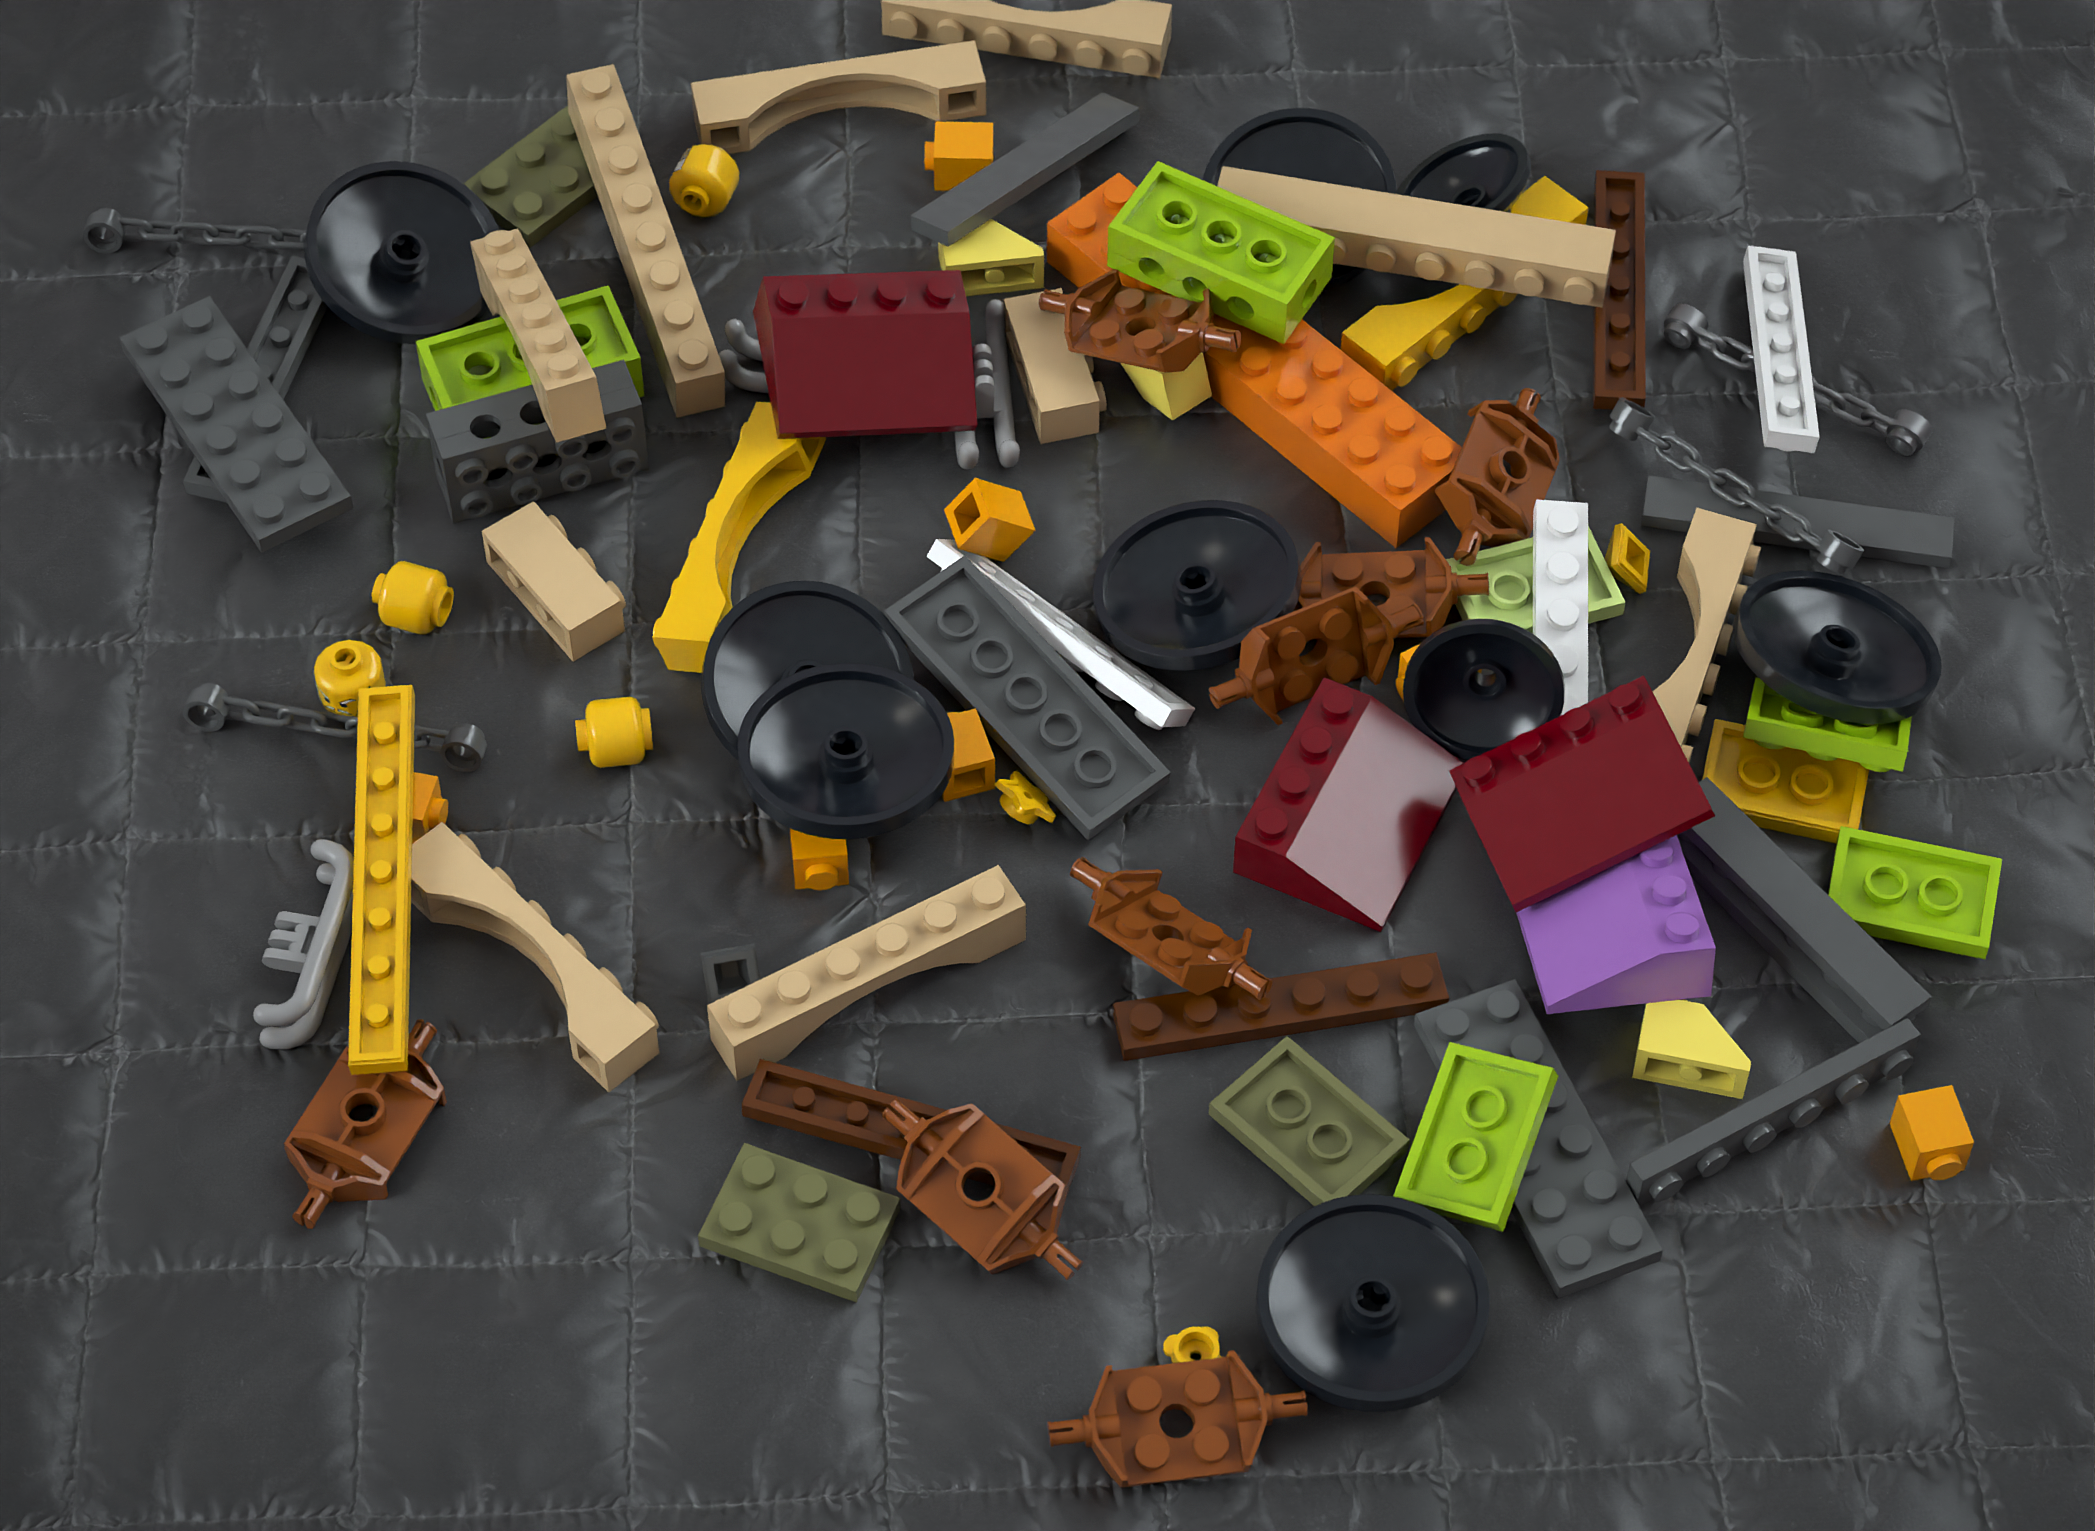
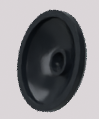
[1397,133,1531,212]
[1403,619,1565,760]

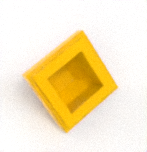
[1604,523,1650,594]

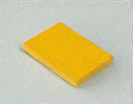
[1702,719,1869,843]

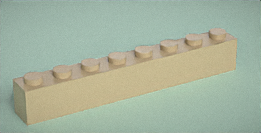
[566,64,725,418]
[1217,166,1616,307]

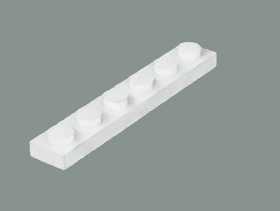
[1743,246,1820,453]
[1533,499,1588,715]
[927,539,1195,730]

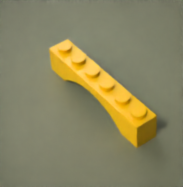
[1340,176,1589,391]
[652,402,826,673]

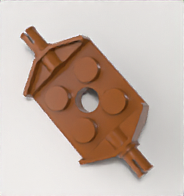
[1039,269,1241,373]
[1435,388,1560,566]
[1294,537,1489,640]
[1209,586,1424,726]
[1070,857,1273,1000]
[284,1019,447,1229]
[882,1098,1084,1281]
[1047,1350,1308,1488]

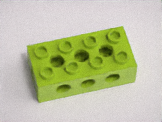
[1107,161,1335,344]
[416,285,645,439]

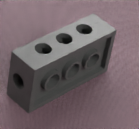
[426,360,649,523]

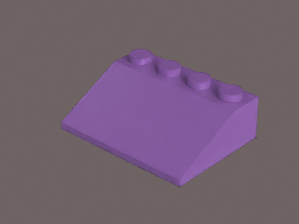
[1516,835,1716,1014]

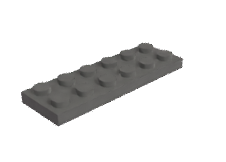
[119,296,353,553]
[884,555,1171,841]
[1414,979,1663,1299]

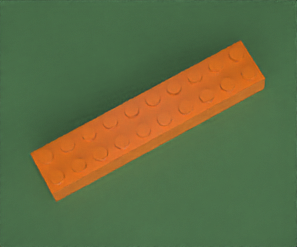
[1047,173,1462,548]

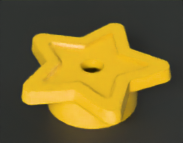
[994,771,1056,824]

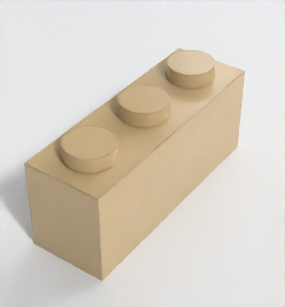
[1003,288,1107,444]
[482,501,626,662]

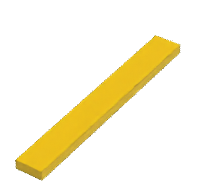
[348,685,415,1075]

